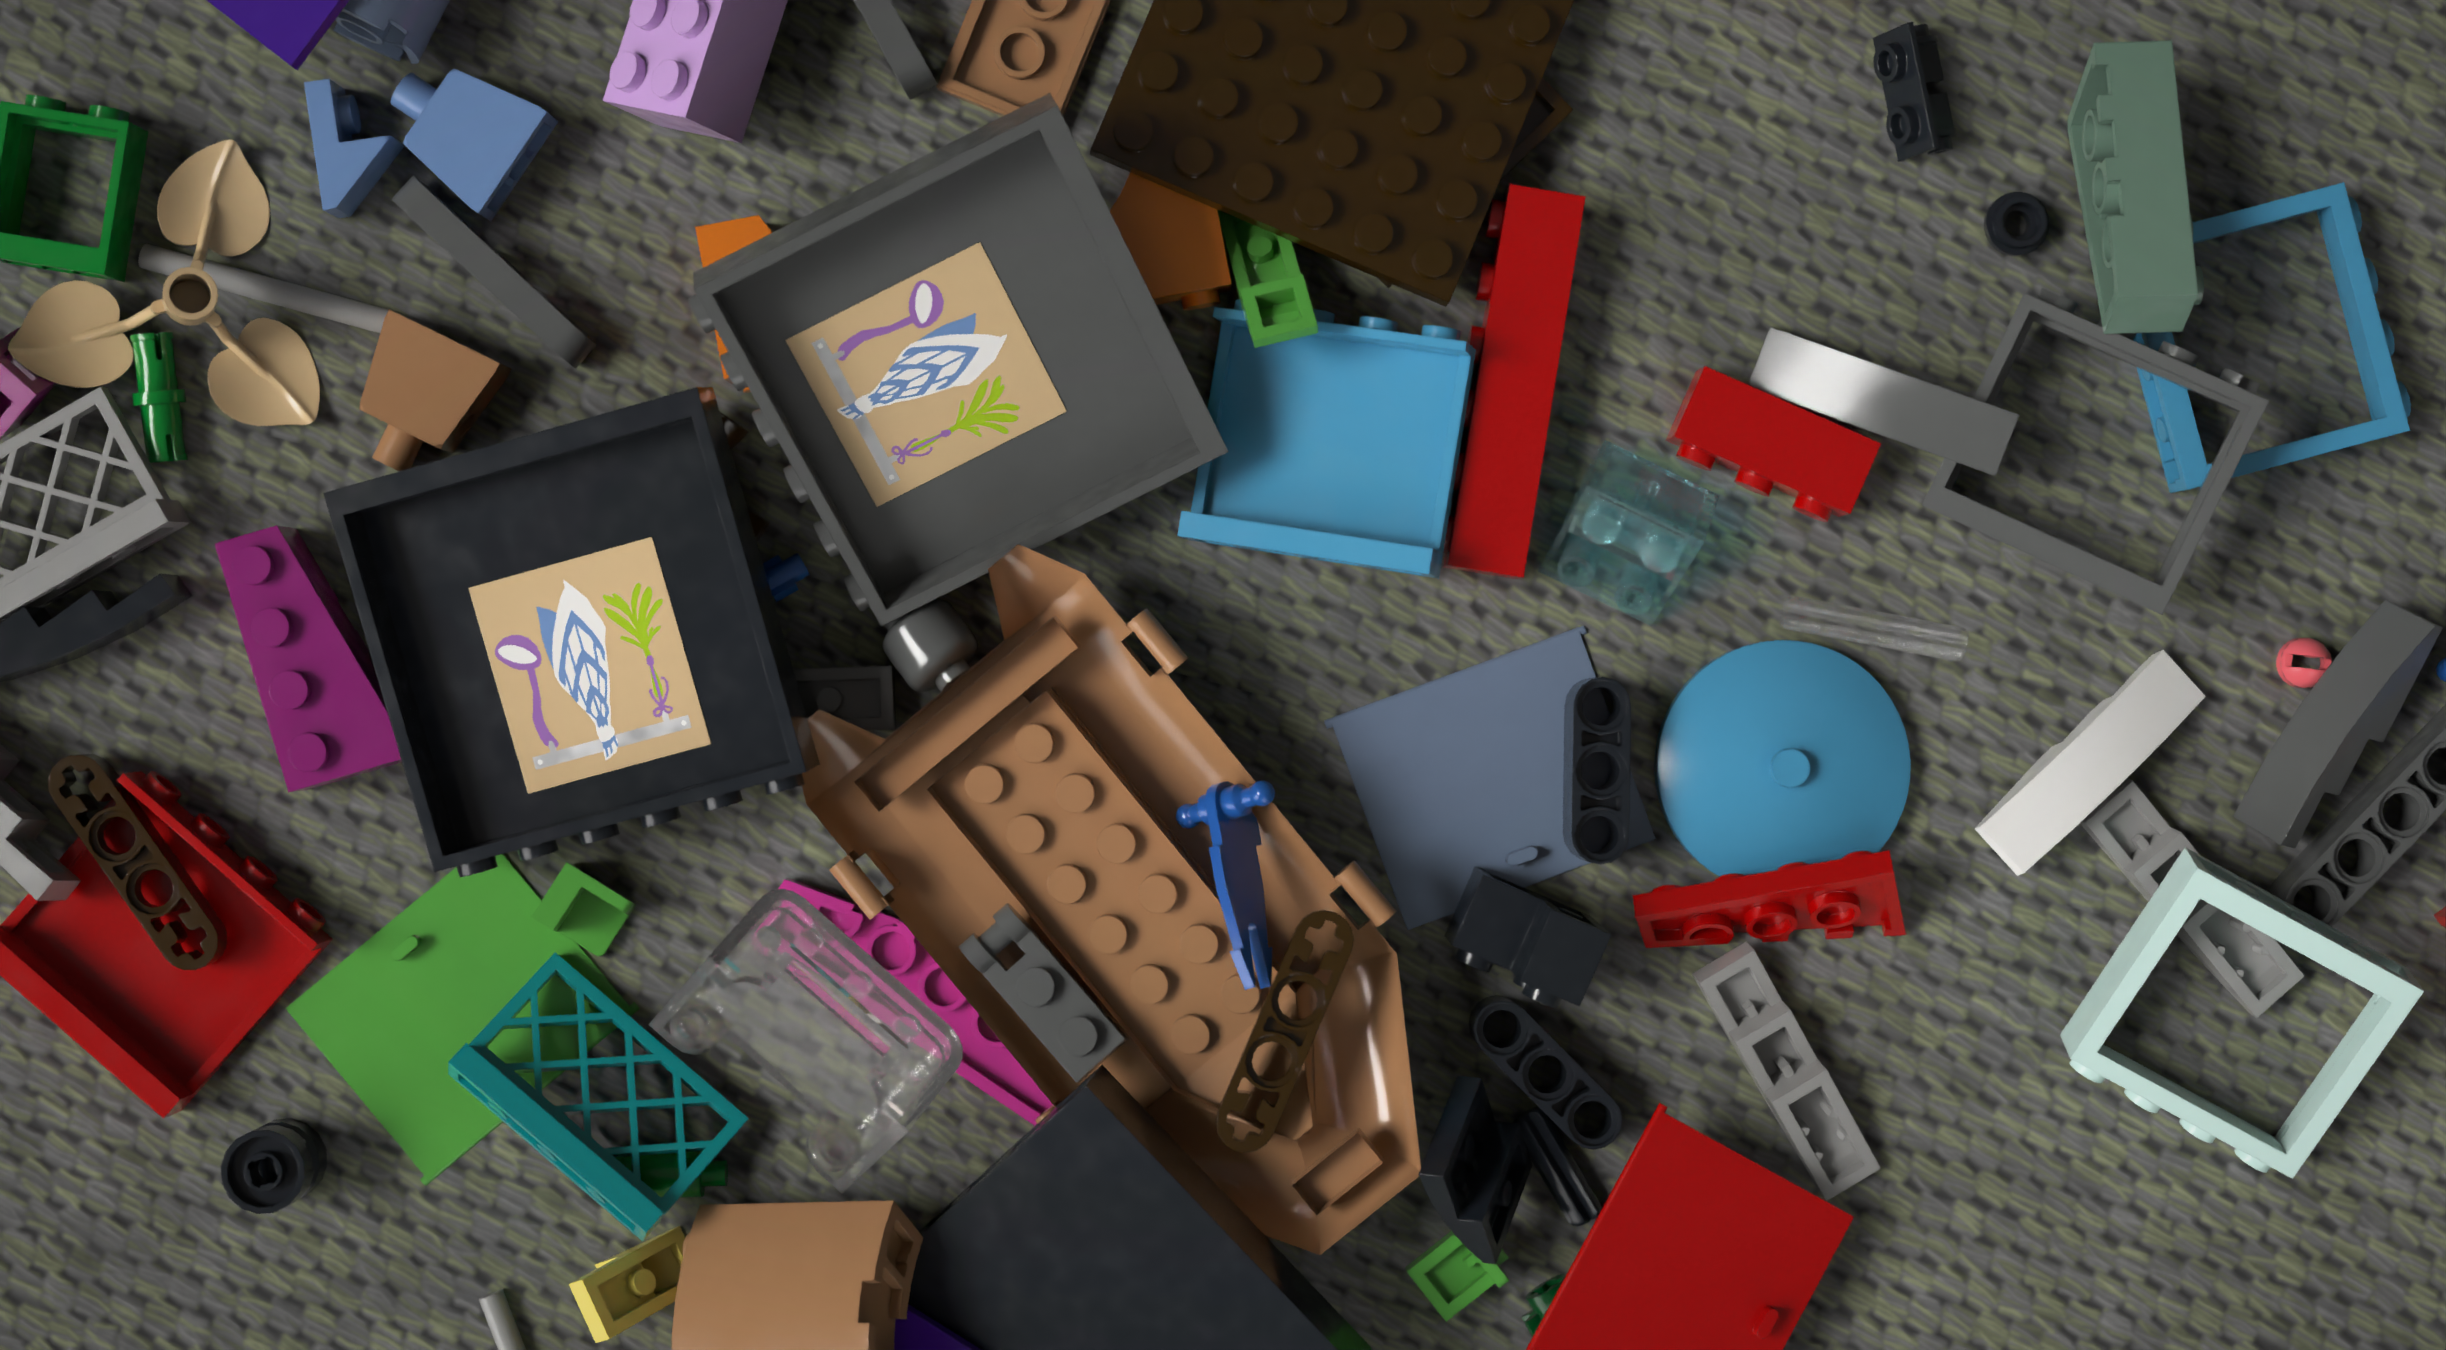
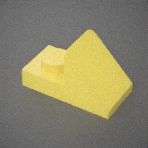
[569,1226,685,1343]

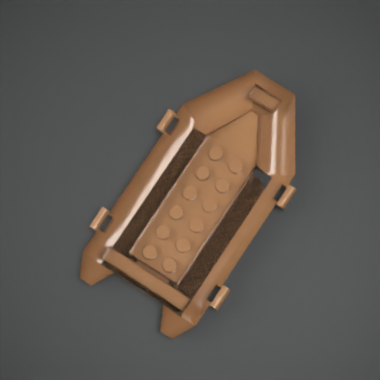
[802,544,1421,1255]

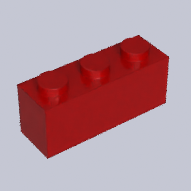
[1665,366,1882,522]

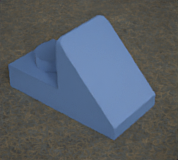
[304,79,404,218]

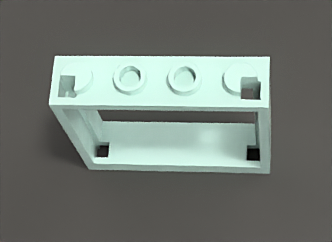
[2060,847,2424,1179]

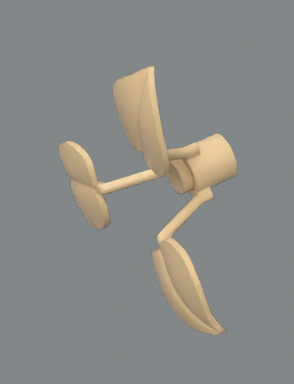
[8,139,320,427]

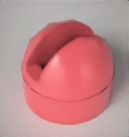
[2276,637,2332,688]

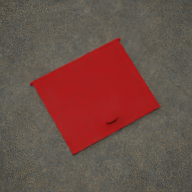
[1526,1103,1854,1350]

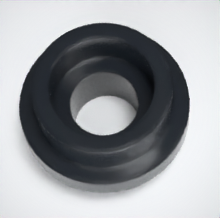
[1984,192,2049,256]

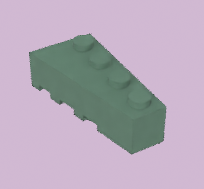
[2067,40,2204,334]

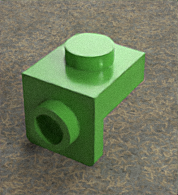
[1405,1231,1510,1322]

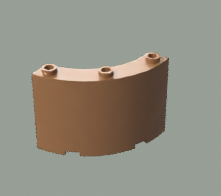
[672,1200,924,1350]

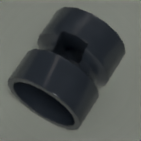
[221,1118,327,1214]

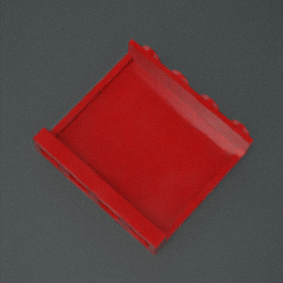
[0,771,333,1119]

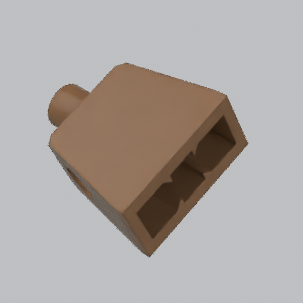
[360,309,511,471]

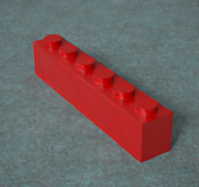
[1443,184,1586,579]

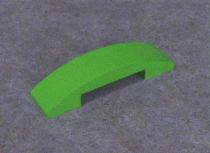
[1218,210,1319,348]

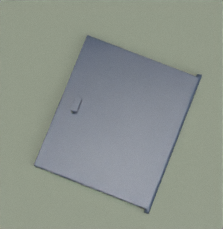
[1324,625,1655,930]

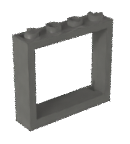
[1922,288,2270,615]

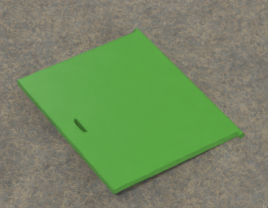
[285,854,640,1186]

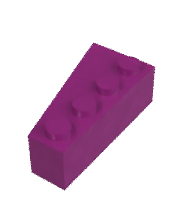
[215,525,402,793]

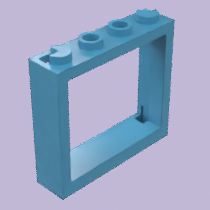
[2134,182,2411,493]

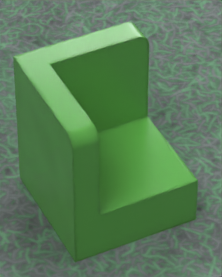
[531,862,636,956]

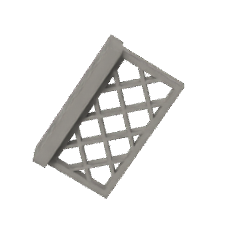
[0,387,191,623]

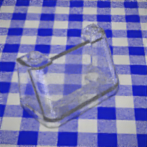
[648,889,963,1193]

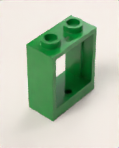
[0,95,149,282]

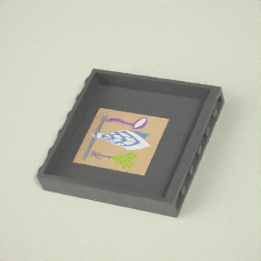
[688,93,1228,626]

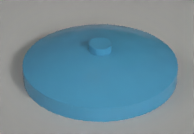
[1654,640,1911,877]

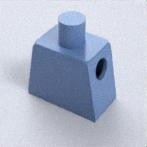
[391,68,558,221]

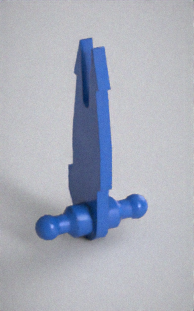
[1176,780,1275,990]

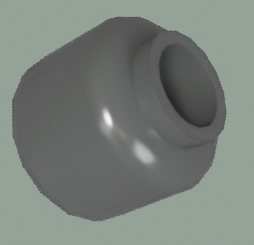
[883,599,978,692]

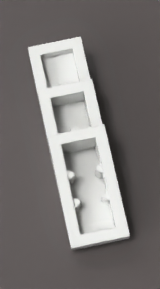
[1974,650,2206,876]

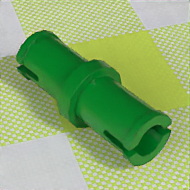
[130,332,188,463]

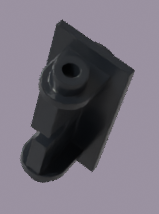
[1873,22,1957,162]

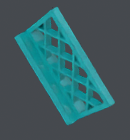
[448,952,749,1242]

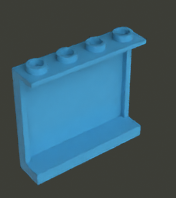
[1177,299,1476,579]

